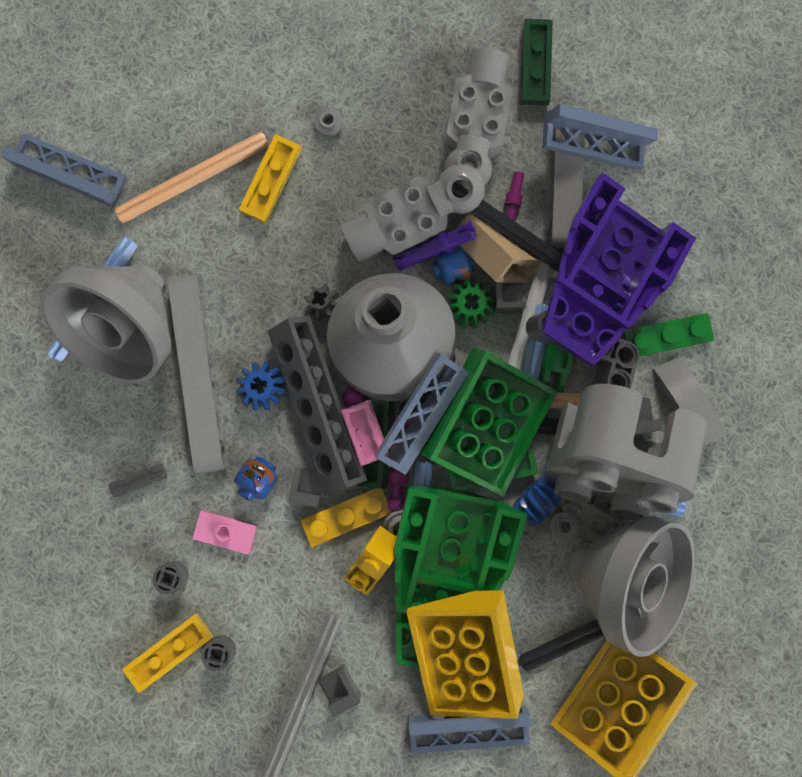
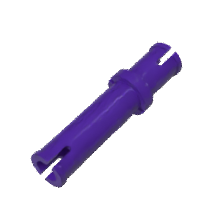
[393,221,477,271]

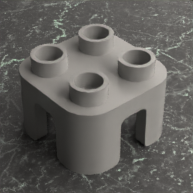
[546,384,707,522]

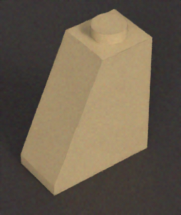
[458,214,543,283]

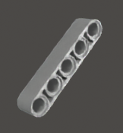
[549,129,585,251]

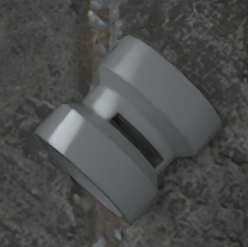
[152,561,189,594]
[201,635,236,671]

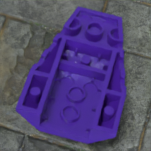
[541,172,696,367]

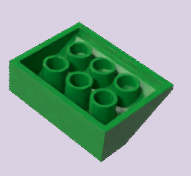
[420,348,557,497]

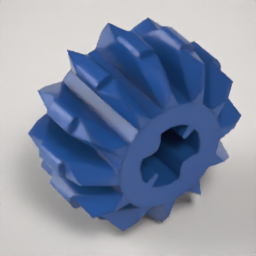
[236,362,286,411]
[513,476,563,526]

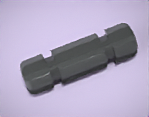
[109,464,167,497]

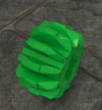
[447,280,495,329]

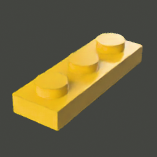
[238,134,302,224]
[300,488,392,547]
[122,613,214,693]

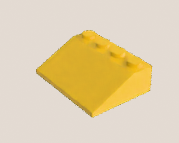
[406,590,524,719]
[550,640,698,777]

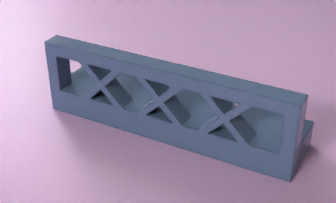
[542,104,658,170]
[1,133,127,207]
[374,353,469,475]
[409,706,531,754]

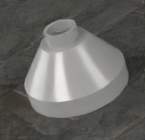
[40,263,171,383]
[327,273,456,401]
[570,516,695,657]

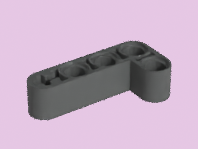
[526,311,639,389]

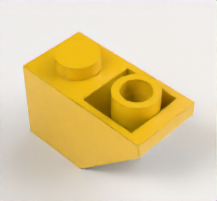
[343,526,396,596]

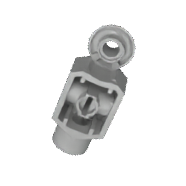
[445,48,513,190]
[342,164,485,261]

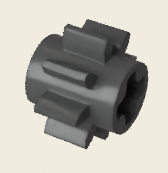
[304,284,339,322]

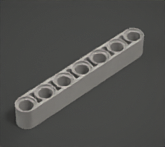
[168,274,227,474]

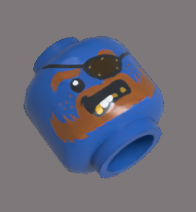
[431,246,476,286]
[234,456,278,502]

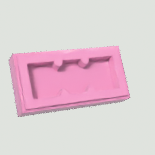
[341,400,390,466]
[192,510,258,555]

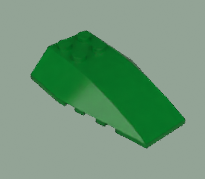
[395,485,527,669]

